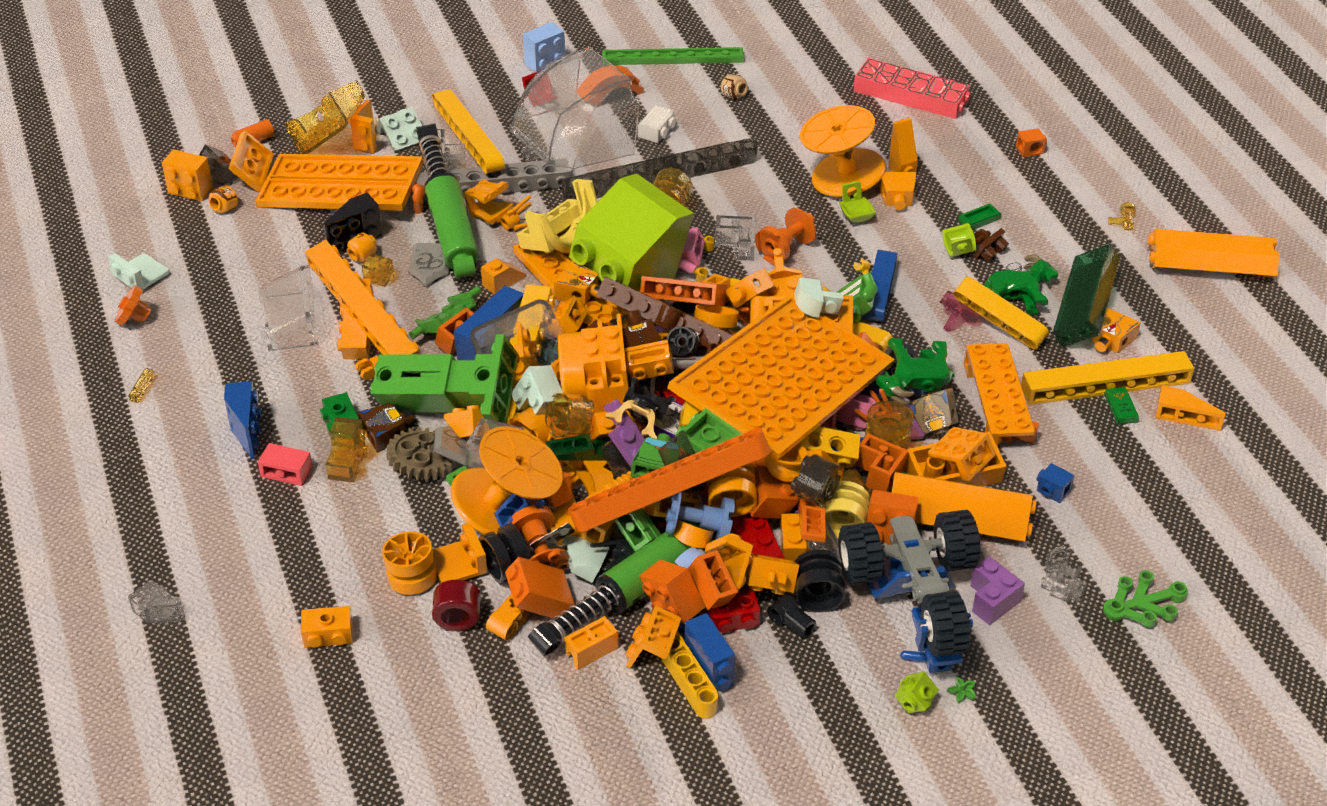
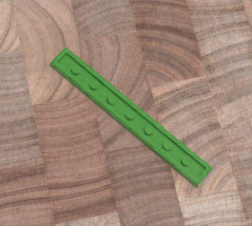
[602,47,744,65]

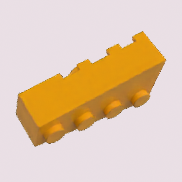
[337,278,375,359]

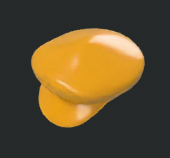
[764,443,810,482]

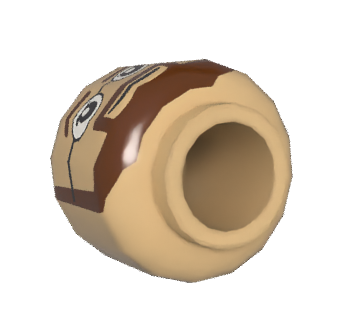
[721,74,748,99]

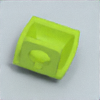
[839,181,875,222]
[942,223,976,257]

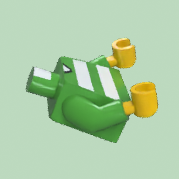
[821,259,877,323]

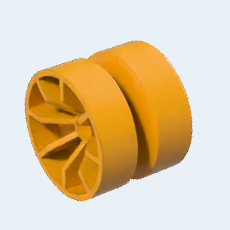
[382,531,437,595]

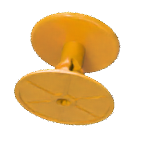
[800,105,886,197]
[450,426,563,534]

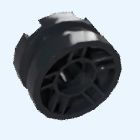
[666,326,700,357]

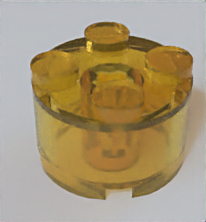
[545,393,594,438]

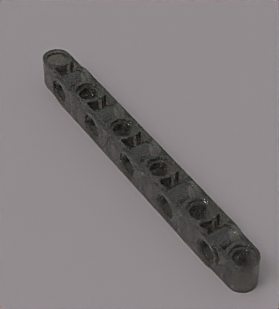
[562,139,758,201]

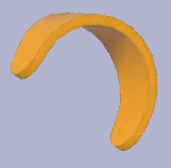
[673,519,714,548]

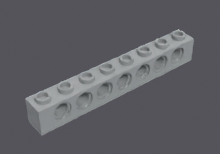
[416,158,571,202]

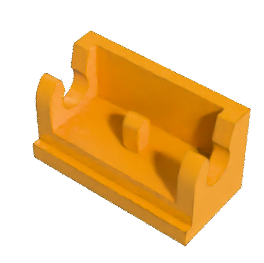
[564,616,618,670]

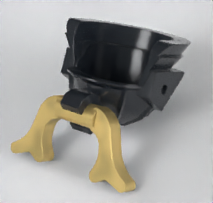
[605,377,676,439]

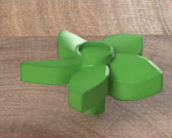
[947,677,976,704]

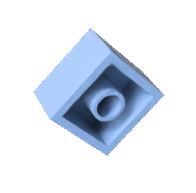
[523,22,565,72]

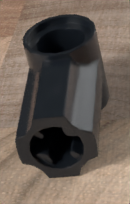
[767,594,816,638]

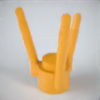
[500,195,531,231]

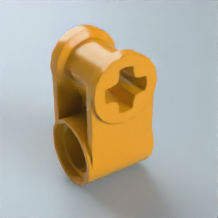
[486,595,527,641]

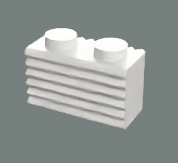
[638,105,676,144]

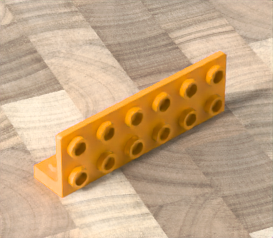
[963,343,1035,447]

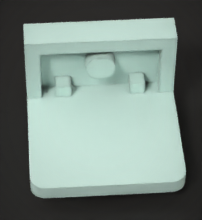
[376,107,422,151]
[108,253,169,290]

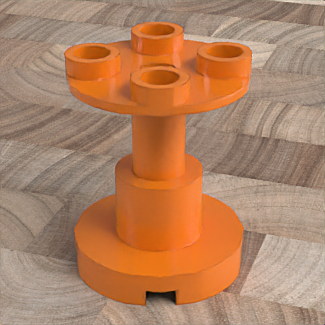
[755,207,816,265]
[508,505,570,571]

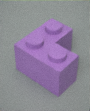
[970,556,1025,626]

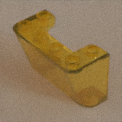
[284,80,365,154]

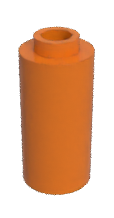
[231,119,275,147]

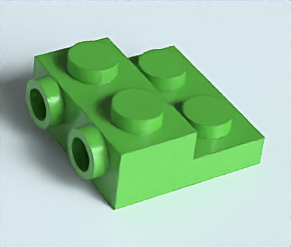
[675,408,742,455]

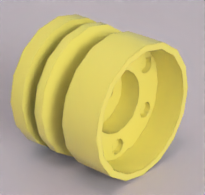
[823,481,870,541]

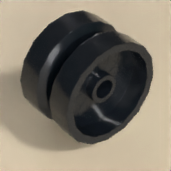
[479,523,531,583]

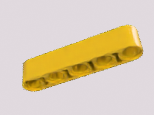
[953,276,1049,350]
[661,631,718,719]

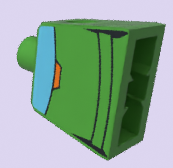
[630,434,678,478]

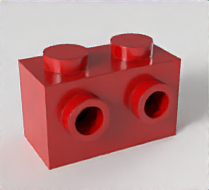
[706,590,761,633]

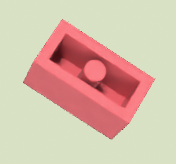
[258,443,313,486]

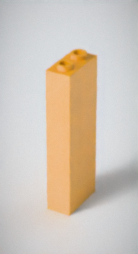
[892,472,1036,541]

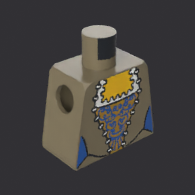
[909,388,958,440]

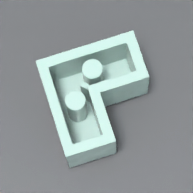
[512,365,567,415]

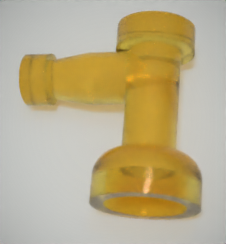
[1108,202,1136,230]

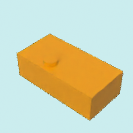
[904,432,1007,486]

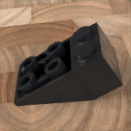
[324,192,382,252]

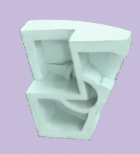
[562,536,609,583]

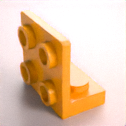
[512,322,539,385]
[928,427,995,481]
[432,523,487,583]
[625,605,681,668]

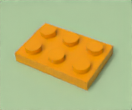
[228,130,274,192]

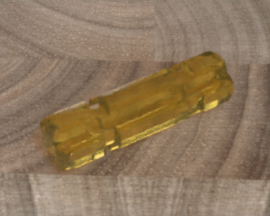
[128,368,155,403]

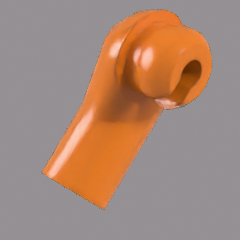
[412,184,425,214]

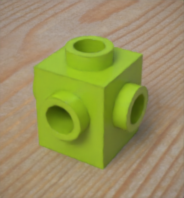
[894,671,939,713]

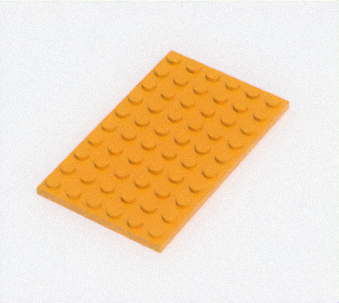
[668,294,895,461]

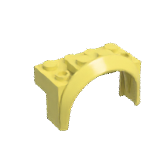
[517,179,597,253]

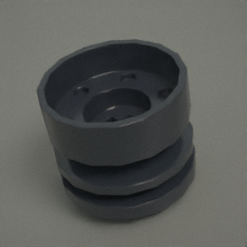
[794,549,846,612]

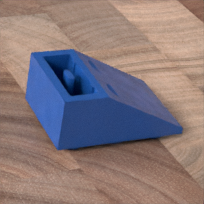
[224,381,261,459]

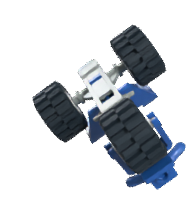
[838,509,981,673]

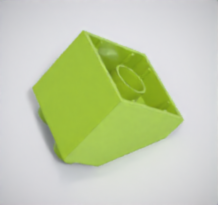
[569,174,694,291]

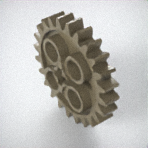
[386,427,458,481]

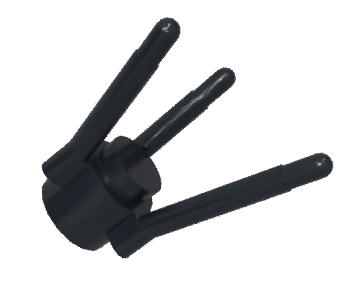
[590,538,635,581]

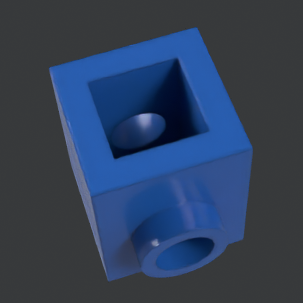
[1036,463,1075,503]

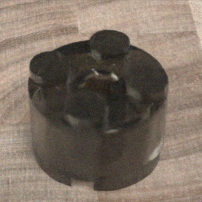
[791,454,842,508]

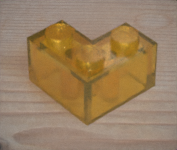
[326,417,368,483]

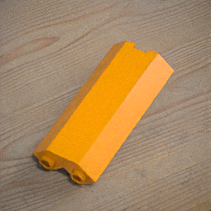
[1148,229,1279,278]

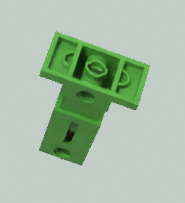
[370,334,519,428]

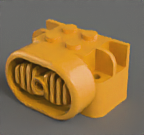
[558,313,629,413]

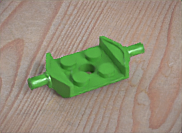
[409,286,481,339]

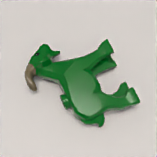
[984,254,1058,315]
[876,338,955,406]

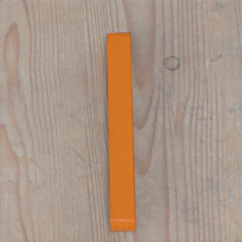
[568,429,771,532]

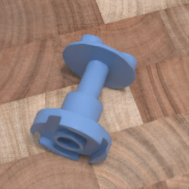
[666,492,735,540]

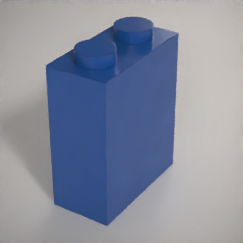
[685,613,735,692]

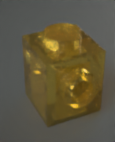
[362,254,395,287]

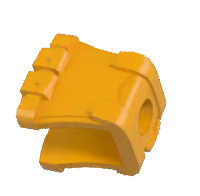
[464,179,514,225]

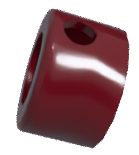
[432,580,481,631]

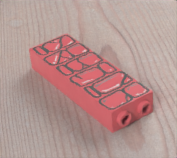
[854,58,971,119]

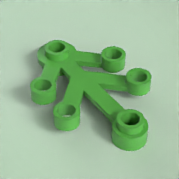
[1103,570,1188,627]

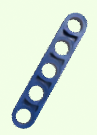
[863,250,898,322]

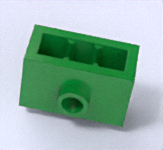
[320,392,361,443]

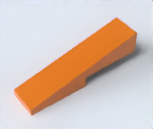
[798,484,826,542]

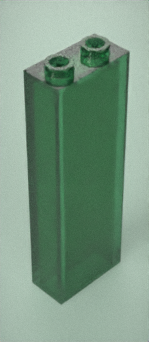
[1052,244,1120,347]

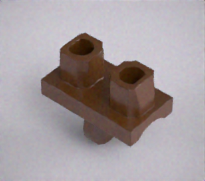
[972,228,1009,263]

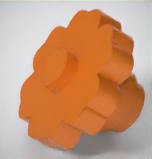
[114,285,151,326]

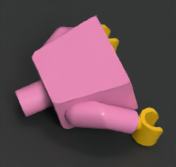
[678,227,714,282]

